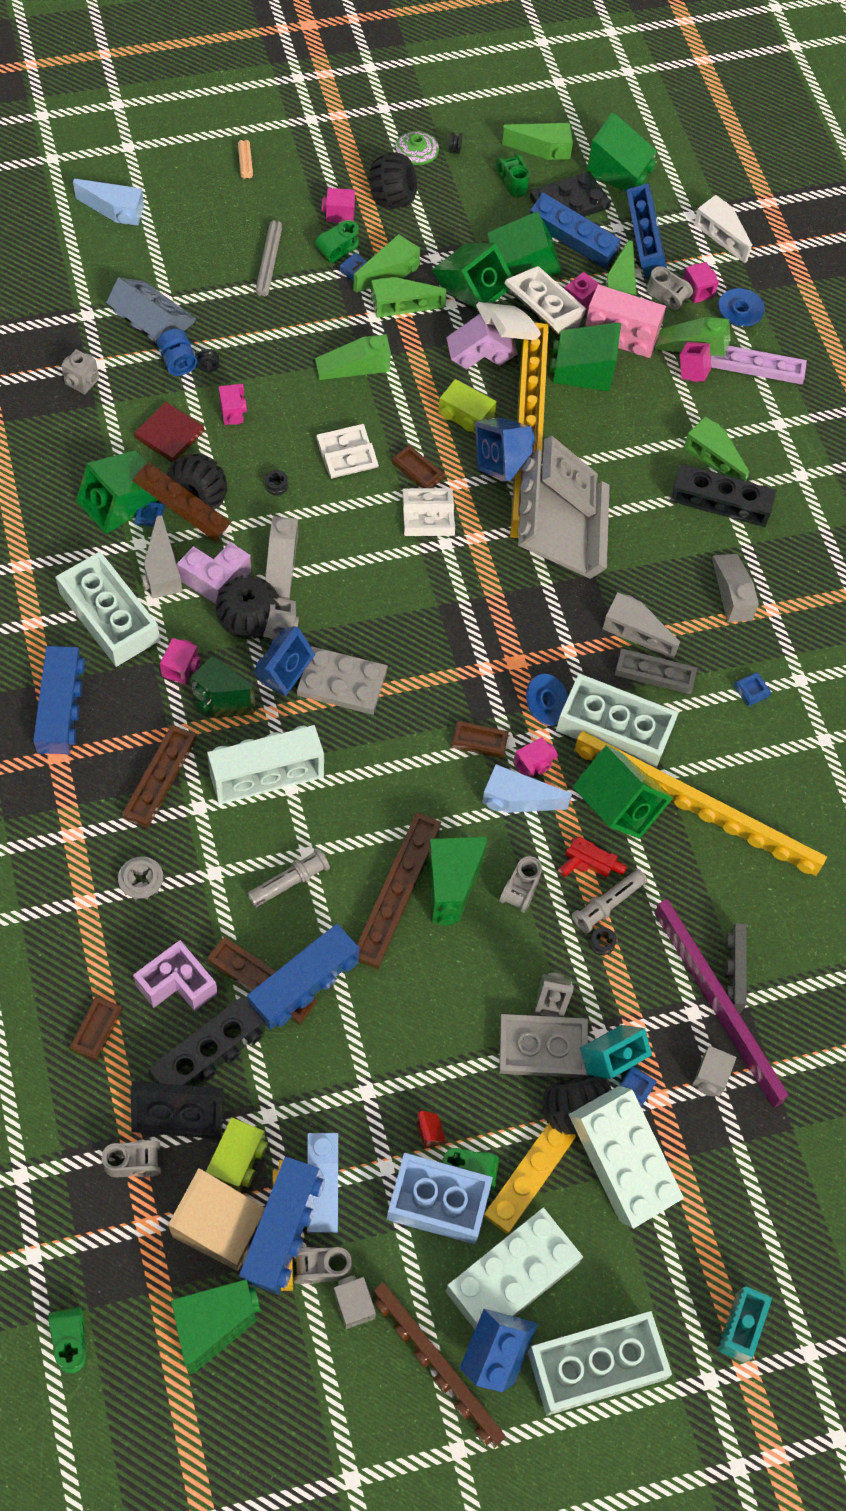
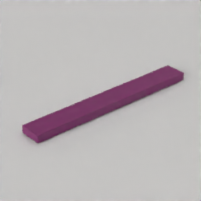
[654,899,788,1108]

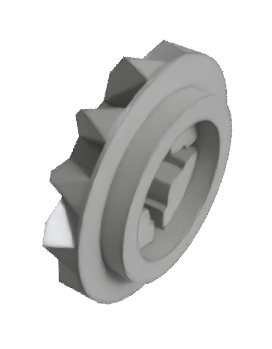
[118,857,163,900]

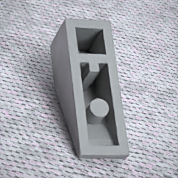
[141,515,183,599]
[265,516,298,600]
[712,554,759,623]
[603,592,680,659]
[534,973,574,1017]

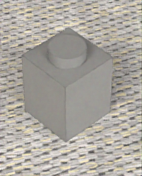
[692,1046,737,1097]
[334,1275,376,1329]

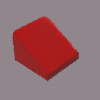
[417,1111,445,1148]

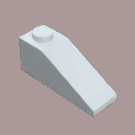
[694,195,752,263]

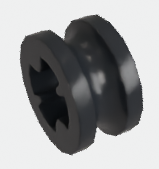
[449,132,463,154]
[197,349,219,372]
[265,470,288,495]
[590,927,617,956]

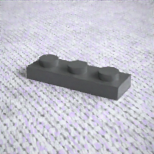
[615,648,697,695]
[725,923,747,1014]

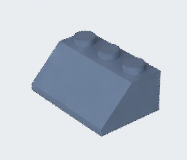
[106,277,197,342]

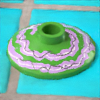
[395,131,439,165]

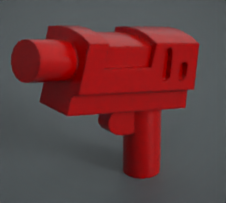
[558,836,628,877]

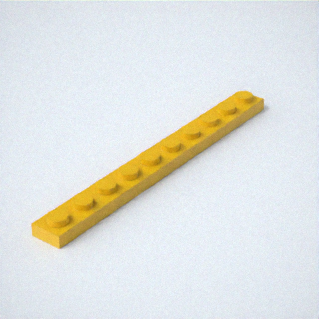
[574,731,827,876]

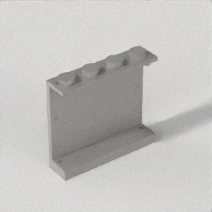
[518,450,610,579]

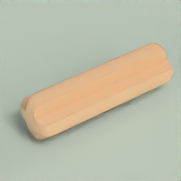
[238,140,253,179]

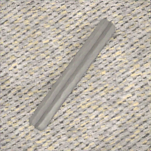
[256,220,282,297]

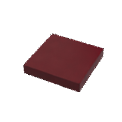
[134,402,204,463]

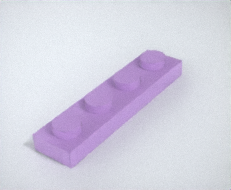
[711,346,807,384]

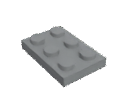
[542,436,598,517]
[297,647,388,715]
[499,1014,588,1078]

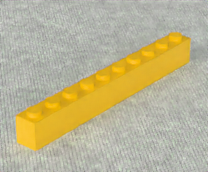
[510,323,548,538]

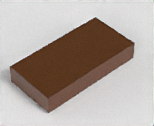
[392,445,444,488]
[451,721,509,758]
[69,996,123,1061]

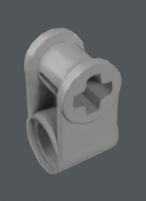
[647,266,693,310]
[499,856,542,914]
[101,1140,161,1178]
[293,1247,353,1284]

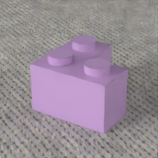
[447,314,518,369]
[177,542,251,604]
[133,940,218,1012]

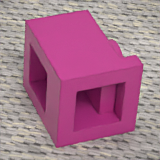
[219,384,247,425]
[513,737,557,778]

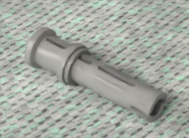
[247,847,330,908]
[572,869,648,933]

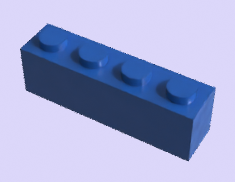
[627,183,667,278]
[530,193,621,269]
[33,646,85,755]
[247,924,360,1030]
[239,1156,325,1295]

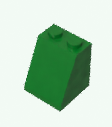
[587,113,657,192]
[487,211,562,276]
[432,243,513,309]
[550,322,621,391]
[76,450,159,534]
[573,745,673,839]
[427,837,487,926]
[171,1279,260,1374]

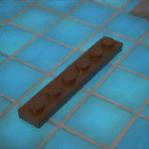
[357,812,442,970]
[373,1282,506,1449]

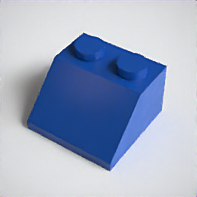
[253,626,315,696]
[460,1309,538,1392]

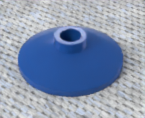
[718,288,765,326]
[526,674,568,726]

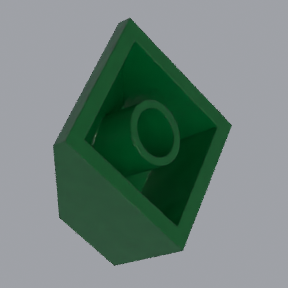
[191,656,255,718]

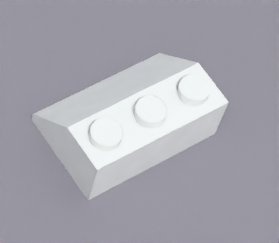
[504,266,586,336]

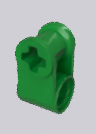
[496,153,530,197]
[315,220,359,263]
[441,1148,499,1190]
[48,1306,87,1374]

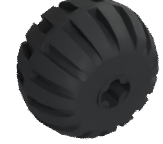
[369,152,417,209]
[166,454,227,509]
[215,575,280,639]
[542,1076,612,1135]

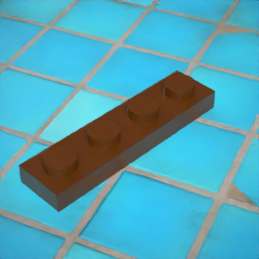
[133,462,231,542]
[122,724,197,828]
[207,936,317,1025]

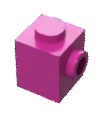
[322,188,355,223]
[683,261,719,303]
[565,272,600,310]
[680,342,711,382]
[160,638,201,685]

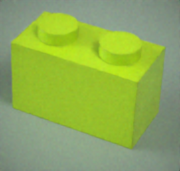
[438,379,496,434]
[206,1117,268,1193]

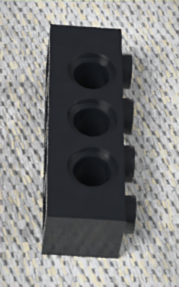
[670,464,777,527]
[148,996,265,1086]

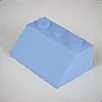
[387,1153,493,1245]

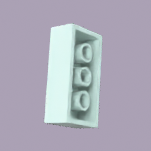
[56,551,161,667]
[556,674,679,768]
[207,725,324,805]
[568,1086,684,1229]
[445,1207,583,1330]
[528,1311,672,1416]

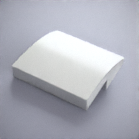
[476,302,541,340]
[316,424,379,479]
[403,488,455,536]

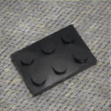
[530,171,611,217]
[130,1081,223,1139]

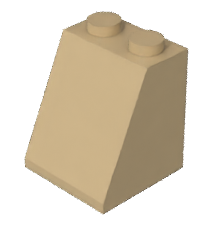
[168,1169,265,1271]

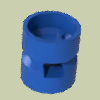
[157,329,198,376]

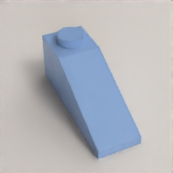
[73,179,144,226]
[482,765,572,813]
[307,1133,338,1233]

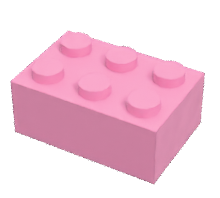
[585,285,666,358]

